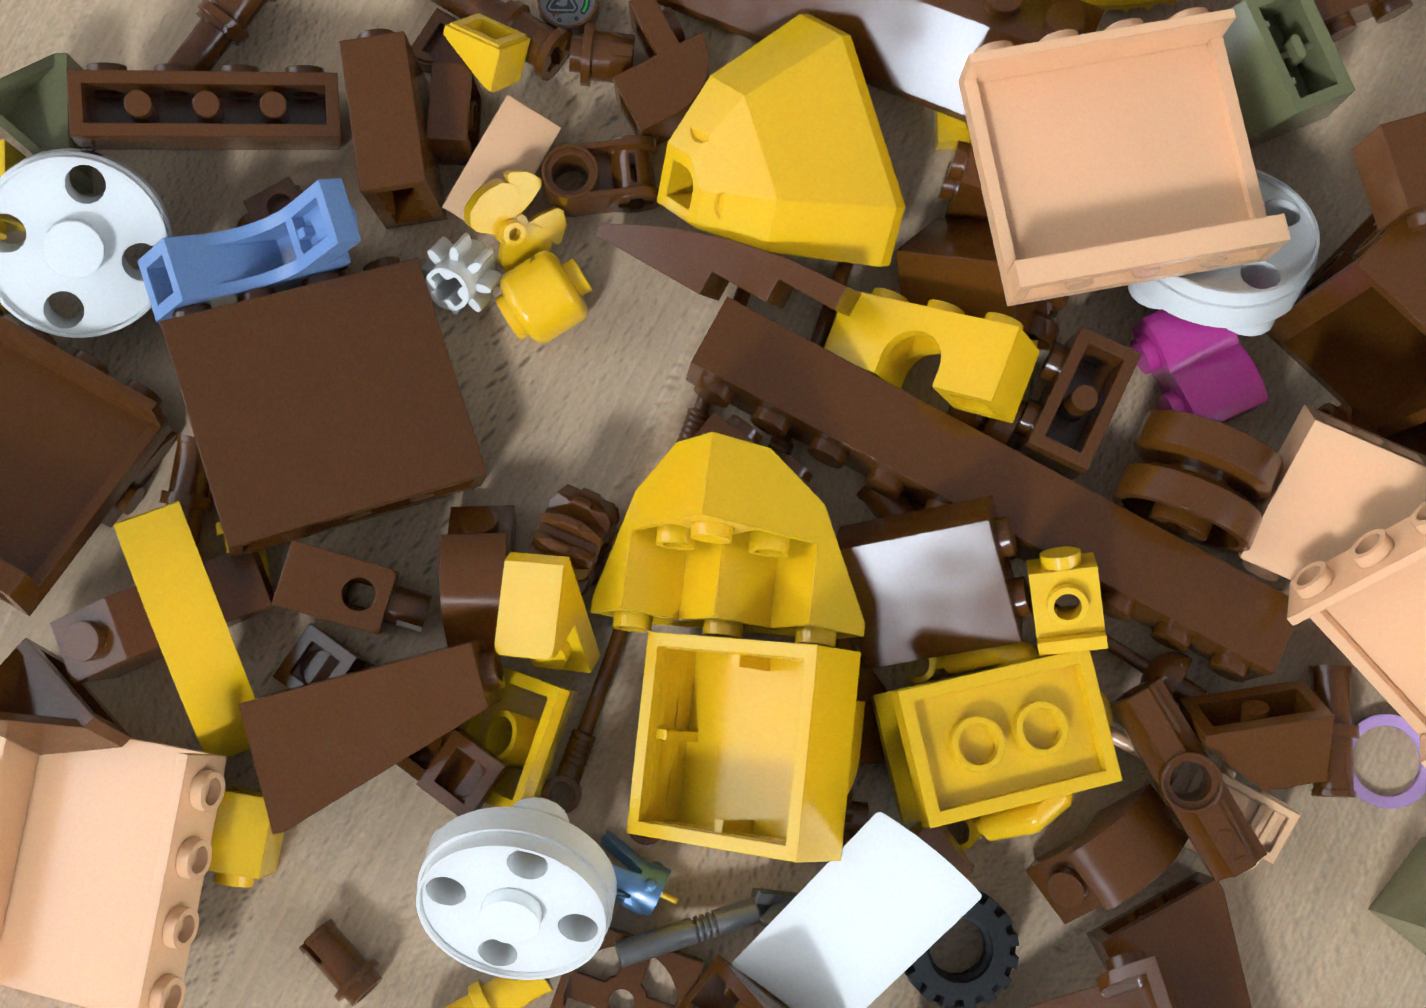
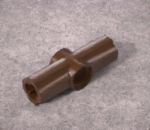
[1109,676,1267,882]

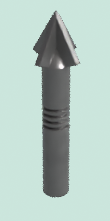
[614,888,798,968]

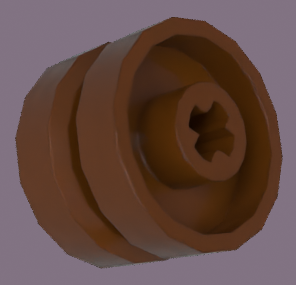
[1111,410,1284,552]

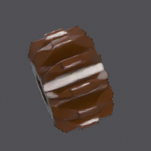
[526,484,620,596]

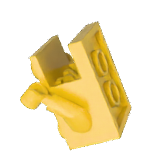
[870,640,1123,851]

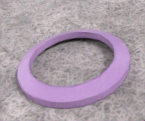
[1353,714,1426,809]

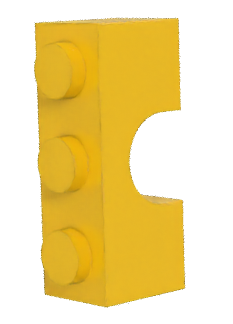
[824,287,1040,423]

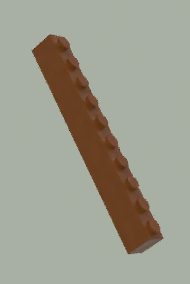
[686,297,1295,683]

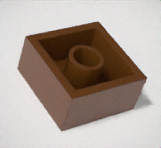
[426,62,483,166]

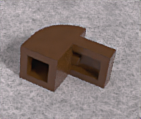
[613,0,709,145]
[439,505,517,650]
[1026,783,1189,924]

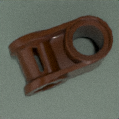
[541,135,661,217]

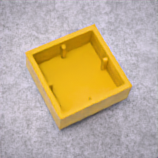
[626,632,865,863]

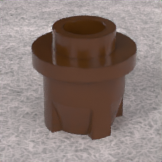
[569,22,635,87]

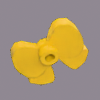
[464,169,567,272]

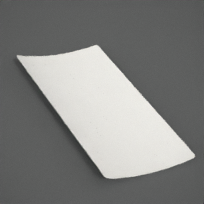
[732,812,982,1008]

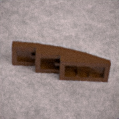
[595,223,861,316]

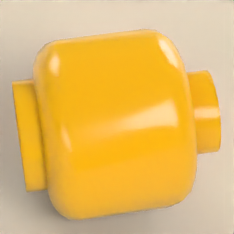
[495,250,593,344]

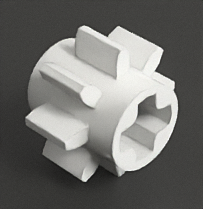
[421,233,503,315]

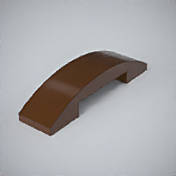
[272,624,509,816]

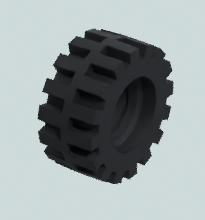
[904,890,1019,1008]

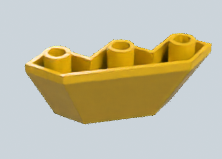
[657,14,906,267]
[590,432,865,648]

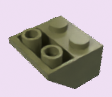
[1223,0,1355,148]

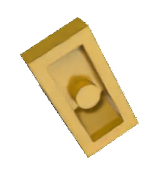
[494,552,601,673]

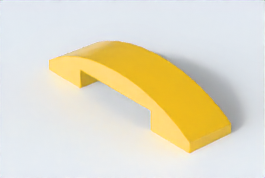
[113,500,255,758]

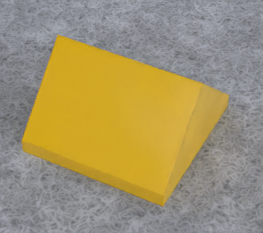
[460,666,578,807]

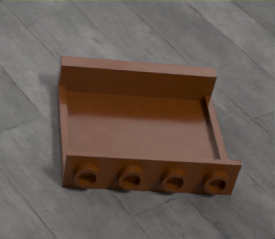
[160,256,487,558]
[0,309,172,616]

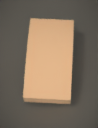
[442,93,562,239]

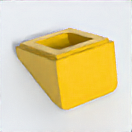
[443,13,531,92]

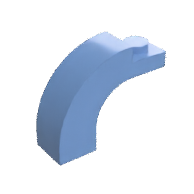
[137,178,361,322]

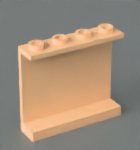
[0,736,227,1008]

